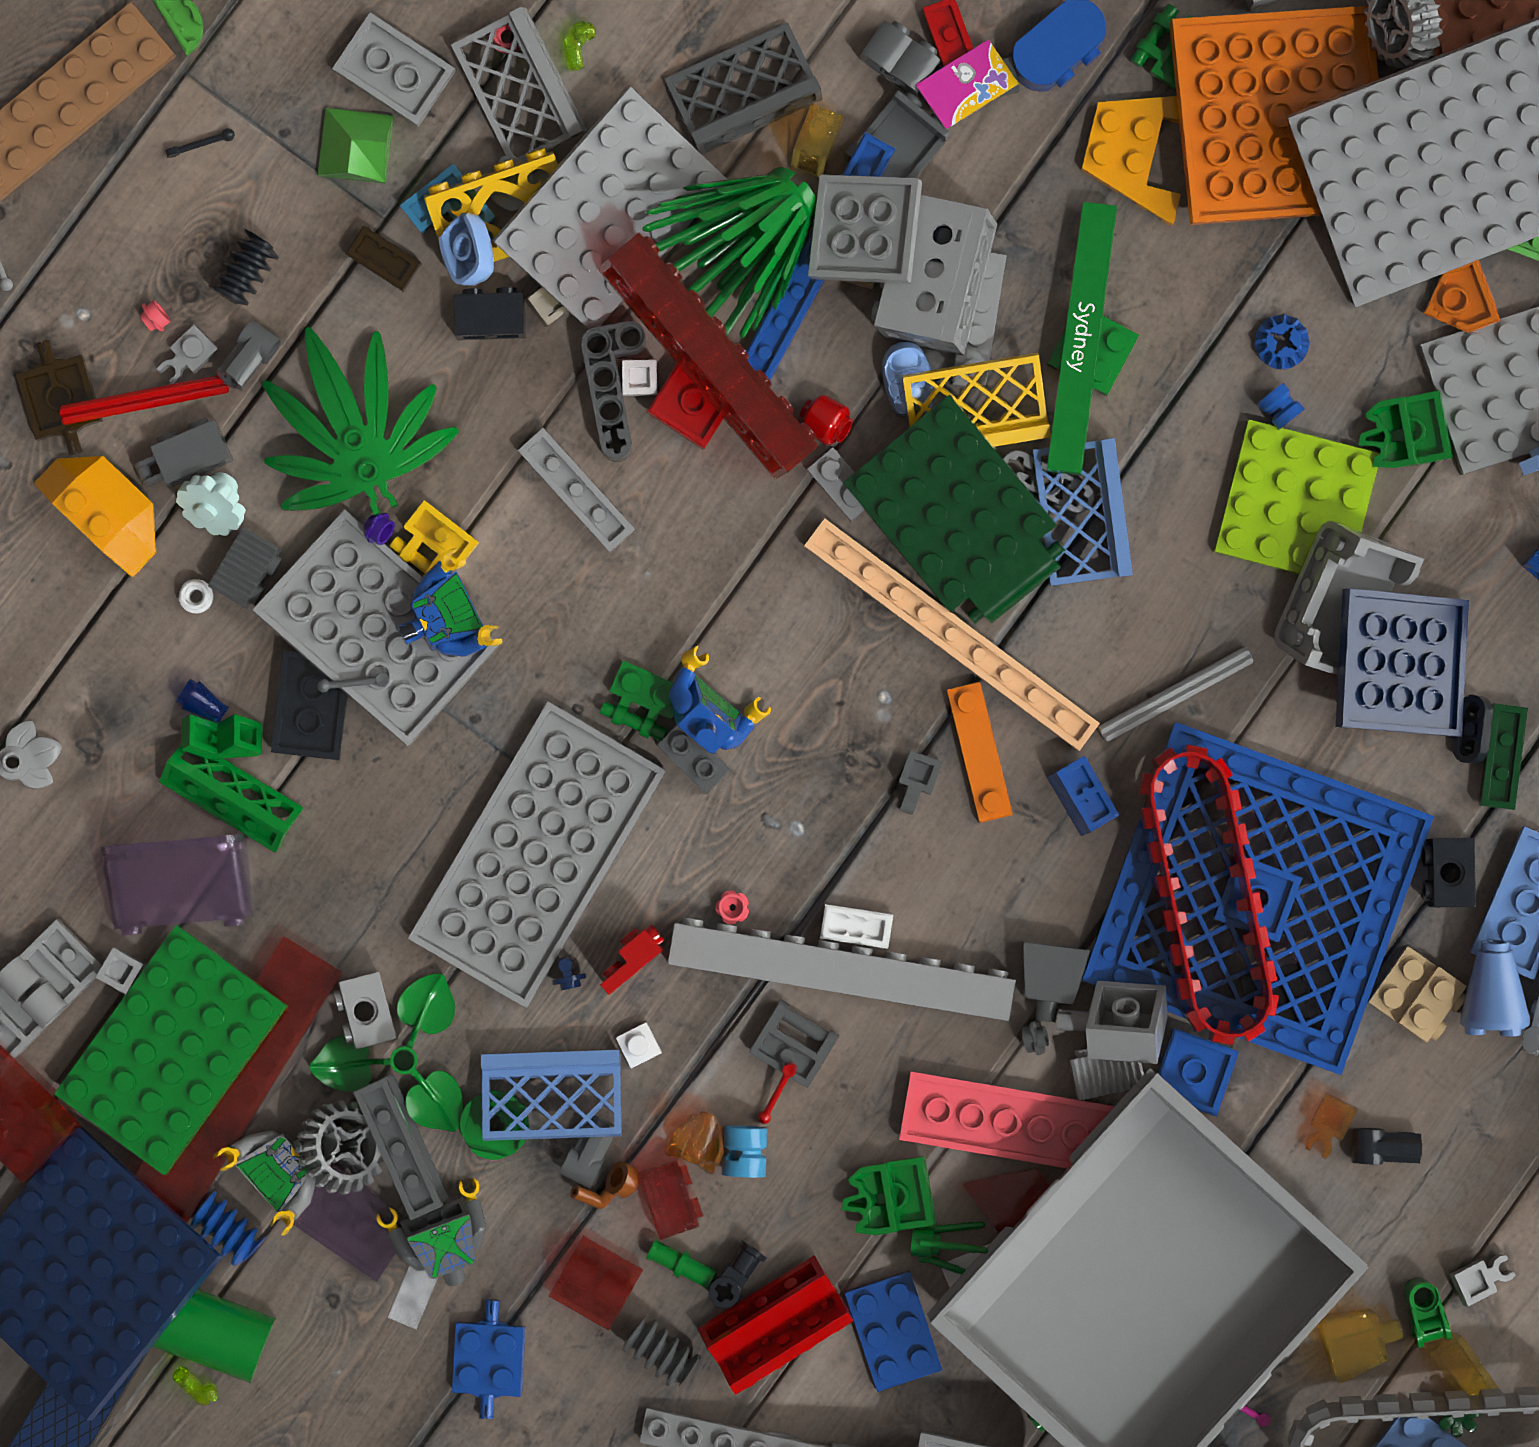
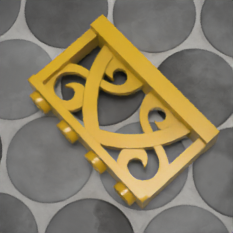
[424,148,558,262]

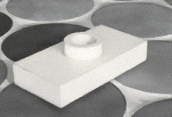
[820,904,893,949]

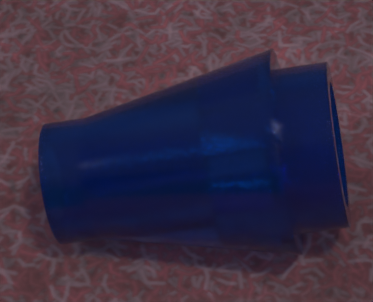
[175,679,229,724]

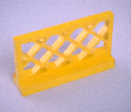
[902,353,1051,447]

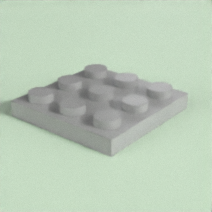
[808,175,922,284]

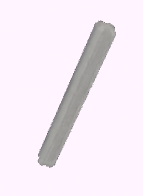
[1098,647,1253,741]

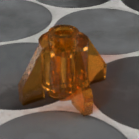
[664,1111,724,1175]

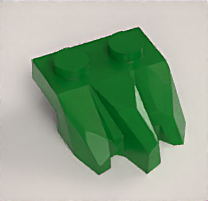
[1358,390,1453,468]
[841,1156,937,1235]

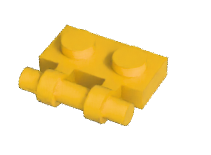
[389,500,479,577]

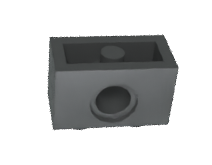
[657,725,731,794]

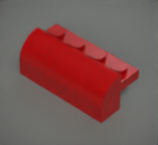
[697,1255,853,1395]

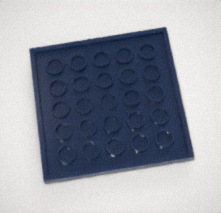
[0,1124,223,1421]

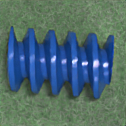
[190,1190,267,1266]

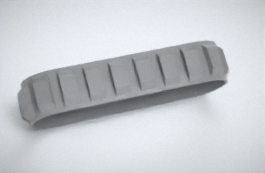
[1287,1387,1539,1447]

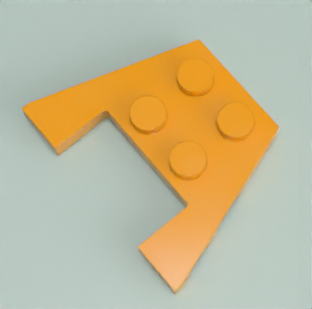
[1081,96,1181,226]

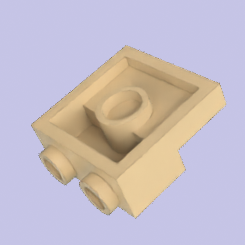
[1368,946,1467,1043]

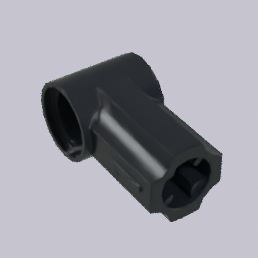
[1352,1128,1422,1165]

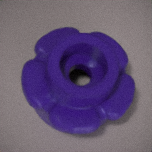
[363,513,395,545]

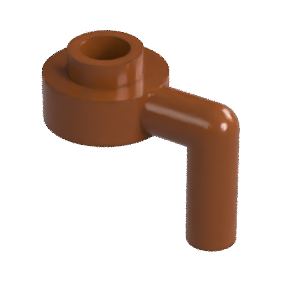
[570,1161,639,1209]

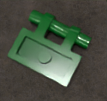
[1130,4,1193,91]
[599,660,674,741]

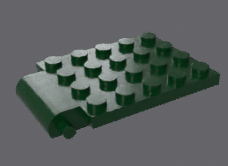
[843,394,1066,624]

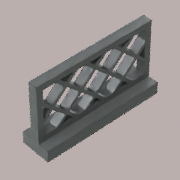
[664,22,823,155]

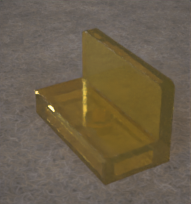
[1428,1332,1499,1395]

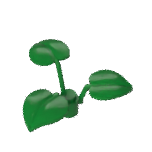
[309,973,463,1132]

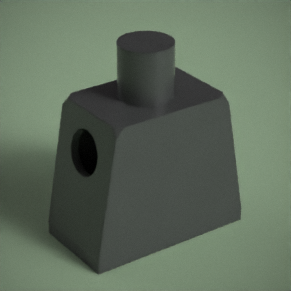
[1021,941,1089,1023]

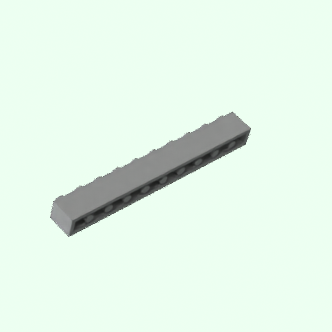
[668,917,1016,1021]

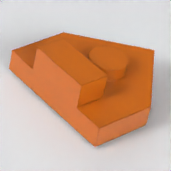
[1424,260,1501,333]

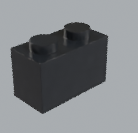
[454,287,526,340]

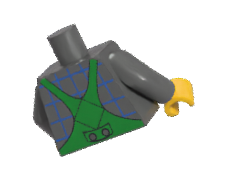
[377,1178,486,1286]

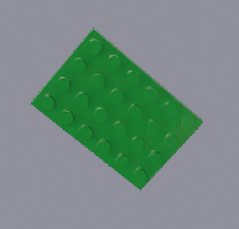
[54,925,288,1175]

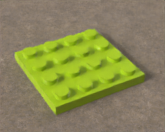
[1213,419,1380,575]

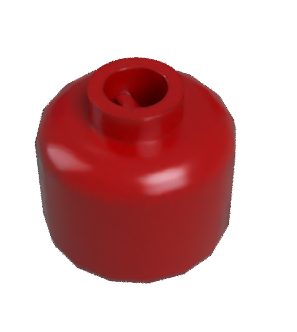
[800,394,853,445]

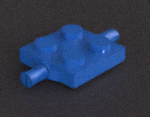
[452,1299,526,1419]

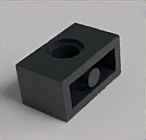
[1422,838,1476,908]

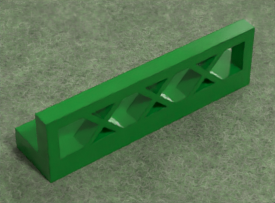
[159,745,303,853]

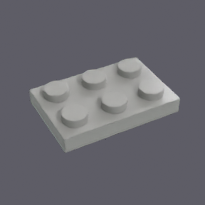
[332,12,456,127]

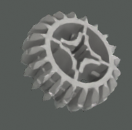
[1363,0,1443,69]
[295,1100,384,1195]

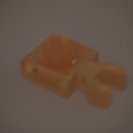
[1305,1092,1357,1159]

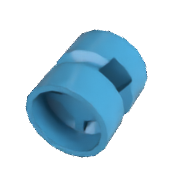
[722,1125,768,1178]

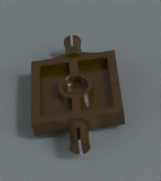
[16,340,103,455]

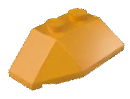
[34,456,157,577]

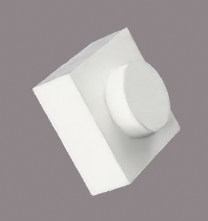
[622,360,657,396]
[616,1022,662,1068]

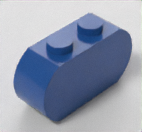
[1012,0,1106,92]

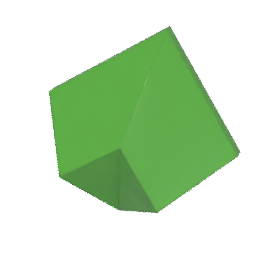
[318,108,394,184]

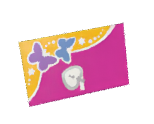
[916,39,1019,129]

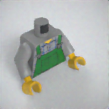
[213,1130,322,1236]

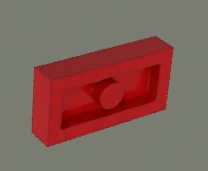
[922,0,974,67]

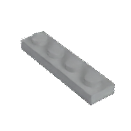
[951,253,1007,390]
[518,428,635,553]

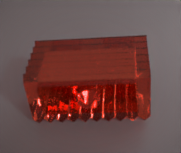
[638,1159,704,1240]

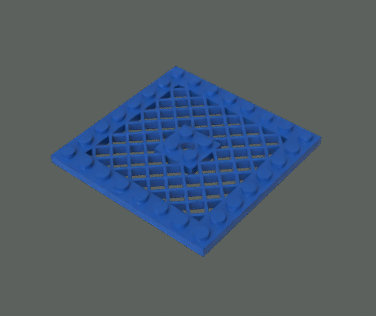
[1081,722,1434,1075]

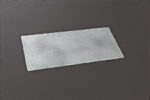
[388,1266,438,1329]

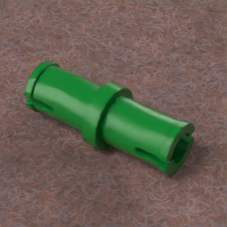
[646,1239,717,1290]

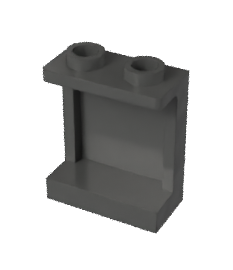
[844,90,950,178]

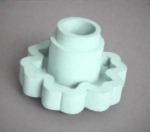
[176,472,246,536]

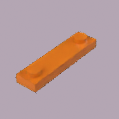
[946,682,1013,823]

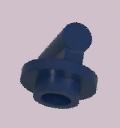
[552,958,586,991]

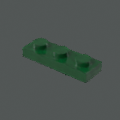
[1478,703,1528,810]

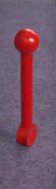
[758,1062,797,1124]

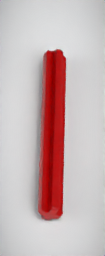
[59,375,229,425]

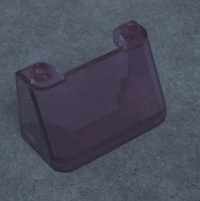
[101,835,253,936]

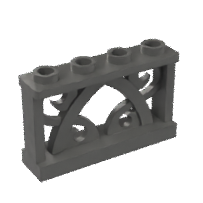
[353,1074,449,1221]

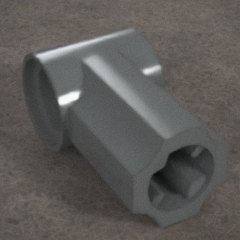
[217,320,281,390]
[559,1115,614,1189]

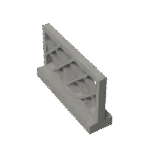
[451,7,588,161]

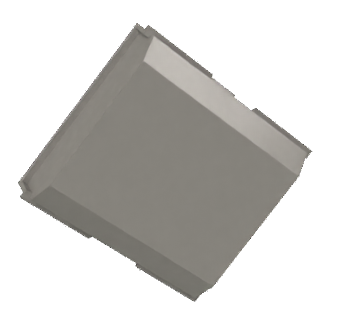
[925,1068,1369,1447]

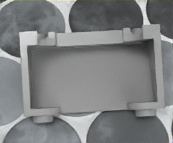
[1275,521,1424,675]

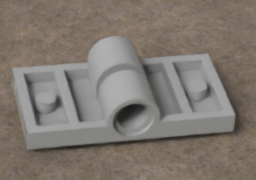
[0,919,103,1066]

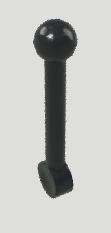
[165,128,235,158]

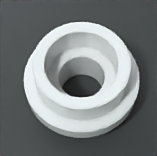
[179,579,214,614]

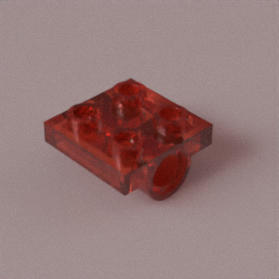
[549,1235,643,1331]

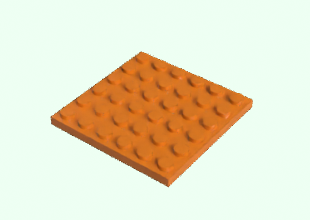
[1169,6,1379,225]

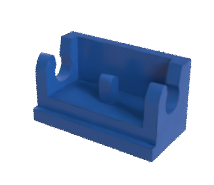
[1047,756,1119,836]

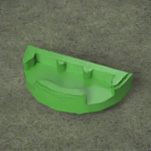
[153,0,204,56]

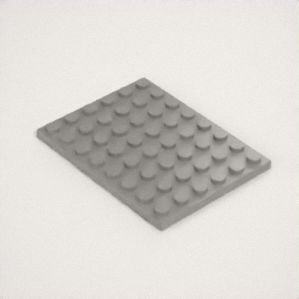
[1286,16,1539,307]

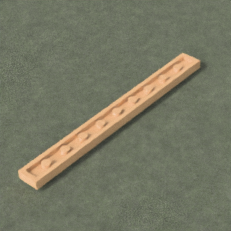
[804,518,1100,751]

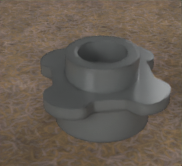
[1022,1020,1049,1055]

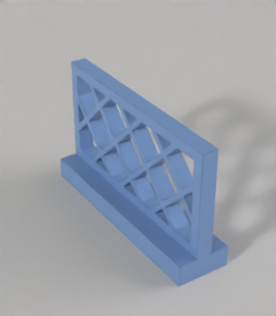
[1033,438,1133,586]
[481,1050,622,1141]

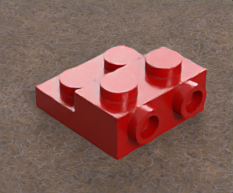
[600,924,665,995]

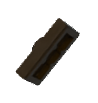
[345,226,422,292]

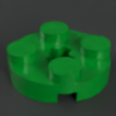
[460,1090,530,1160]

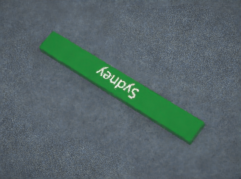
[1047,202,1117,475]

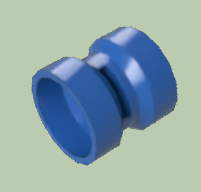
[1257,382,1305,430]

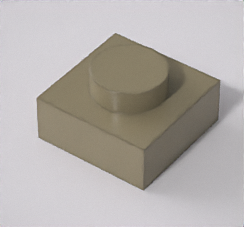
[524,287,567,327]

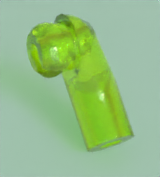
[173,1367,219,1406]

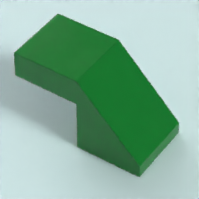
[181,714,262,759]

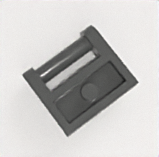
[749,999,840,1088]

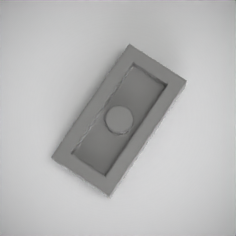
[807,448,865,522]

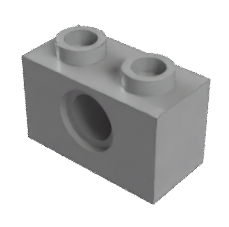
[333,972,397,1050]

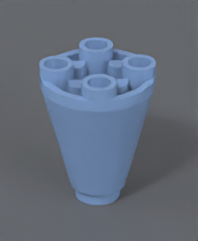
[1460,939,1530,1037]

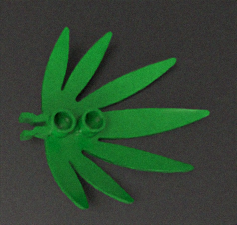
[262,327,459,516]

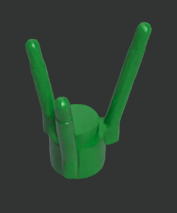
[911,1221,988,1275]

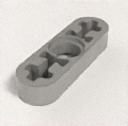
[1004,451,1094,514]

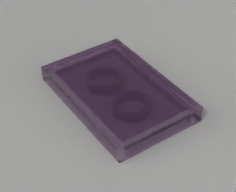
[293,1165,408,1282]

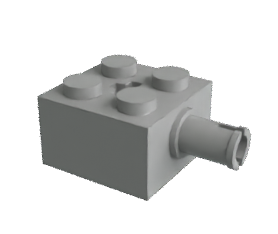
[1057,981,1168,1064]

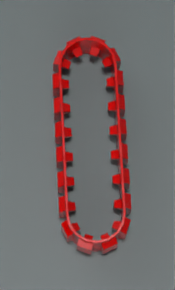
[1138,744,1279,1045]

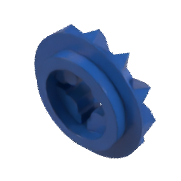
[1255,314,1310,369]

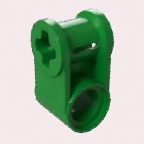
[1403,1278,1452,1348]

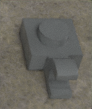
[898,750,942,815]

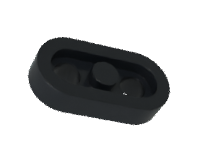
[1452,695,1493,764]

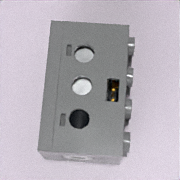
[871,195,997,356]

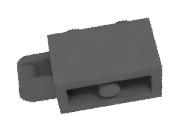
[134,418,234,488]

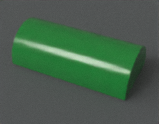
[152,1289,276,1384]

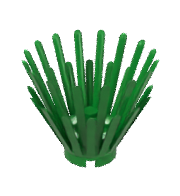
[642,167,817,339]

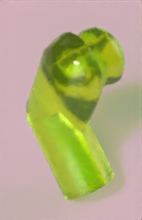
[563,21,596,72]

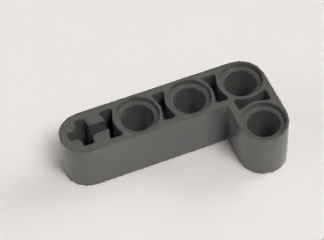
[581,321,647,462]

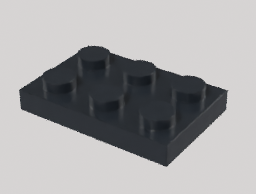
[271,650,348,761]

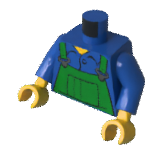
[397,548,502,657]
[669,646,771,754]

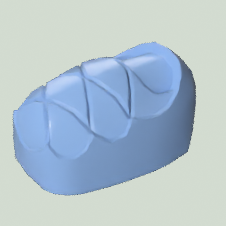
[438,212,494,286]
[882,341,934,418]

